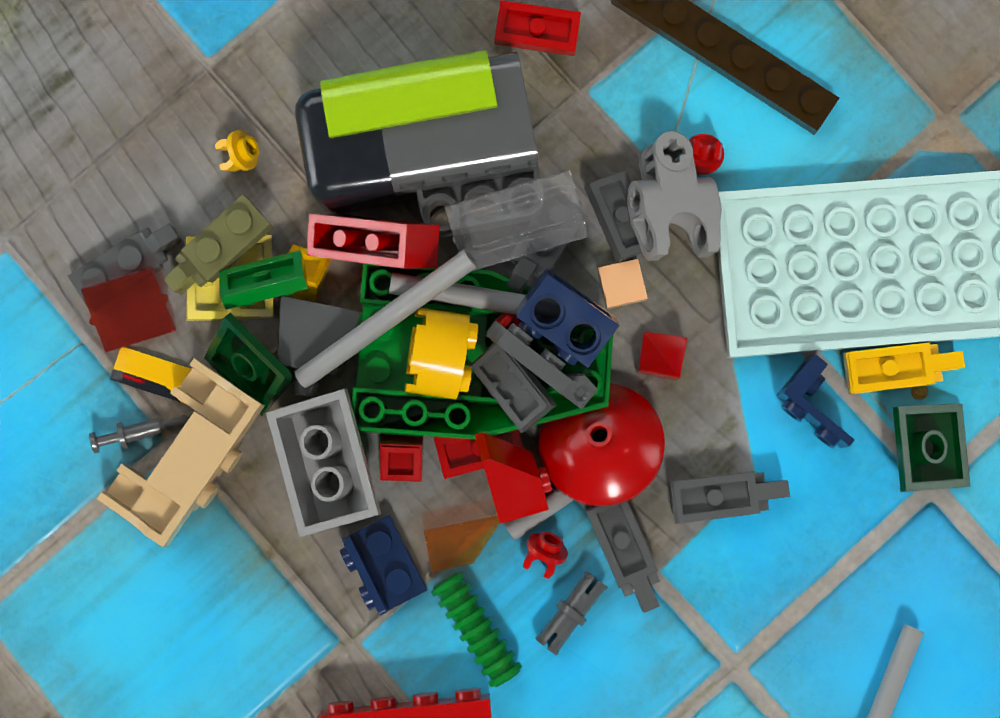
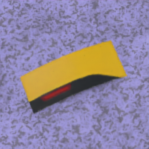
[110,346,191,404]

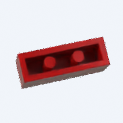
[307,214,440,269]

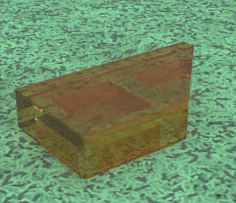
[424,515,500,572]

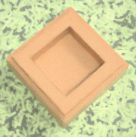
[597,259,648,309]

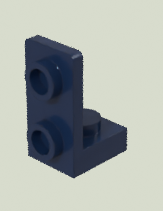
[776,354,855,449]

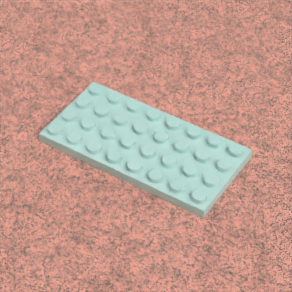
[718,170,1000,358]

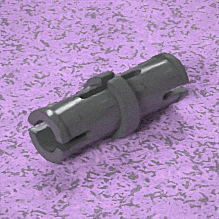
[535,571,608,655]

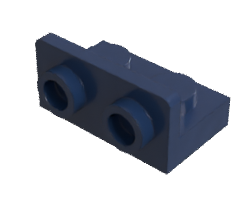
[340,515,428,616]

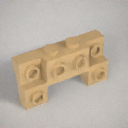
[97,359,265,547]

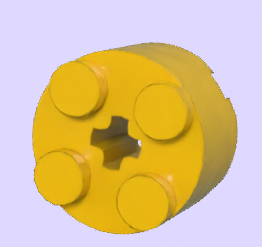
[404,307,478,400]

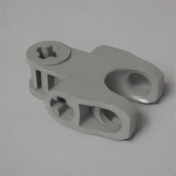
[627,131,722,261]

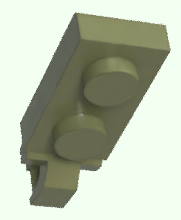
[163,194,273,295]

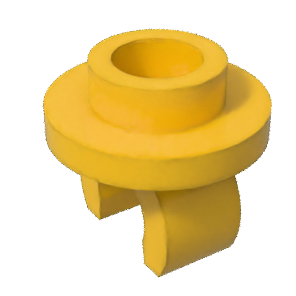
[215,130,259,172]

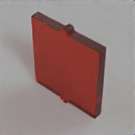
[81,266,176,352]

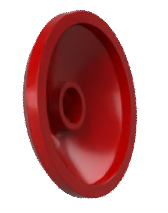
[539,383,665,507]

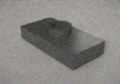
[469,343,557,433]

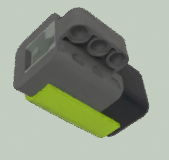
[295,50,543,237]

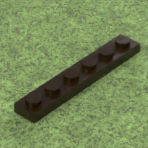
[611,0,839,135]

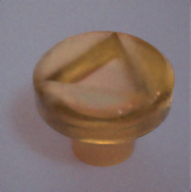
[911,386,928,400]

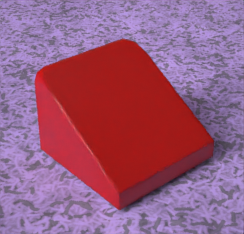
[380,434,424,482]

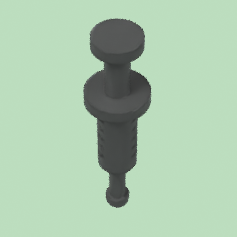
[89,415,189,454]

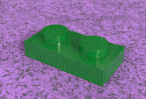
[219,250,308,310]

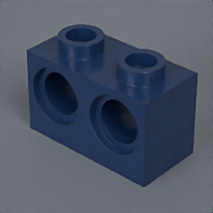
[516,268,620,367]

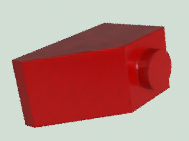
[475,432,552,524]

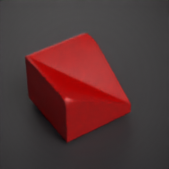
[636,332,687,381]

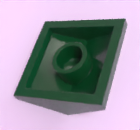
[204,313,293,416]
[893,404,970,492]

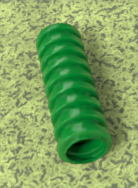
[431,572,522,687]

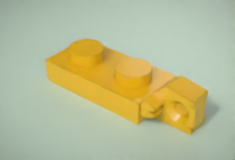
[843,342,965,395]

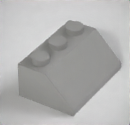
[266,389,381,537]

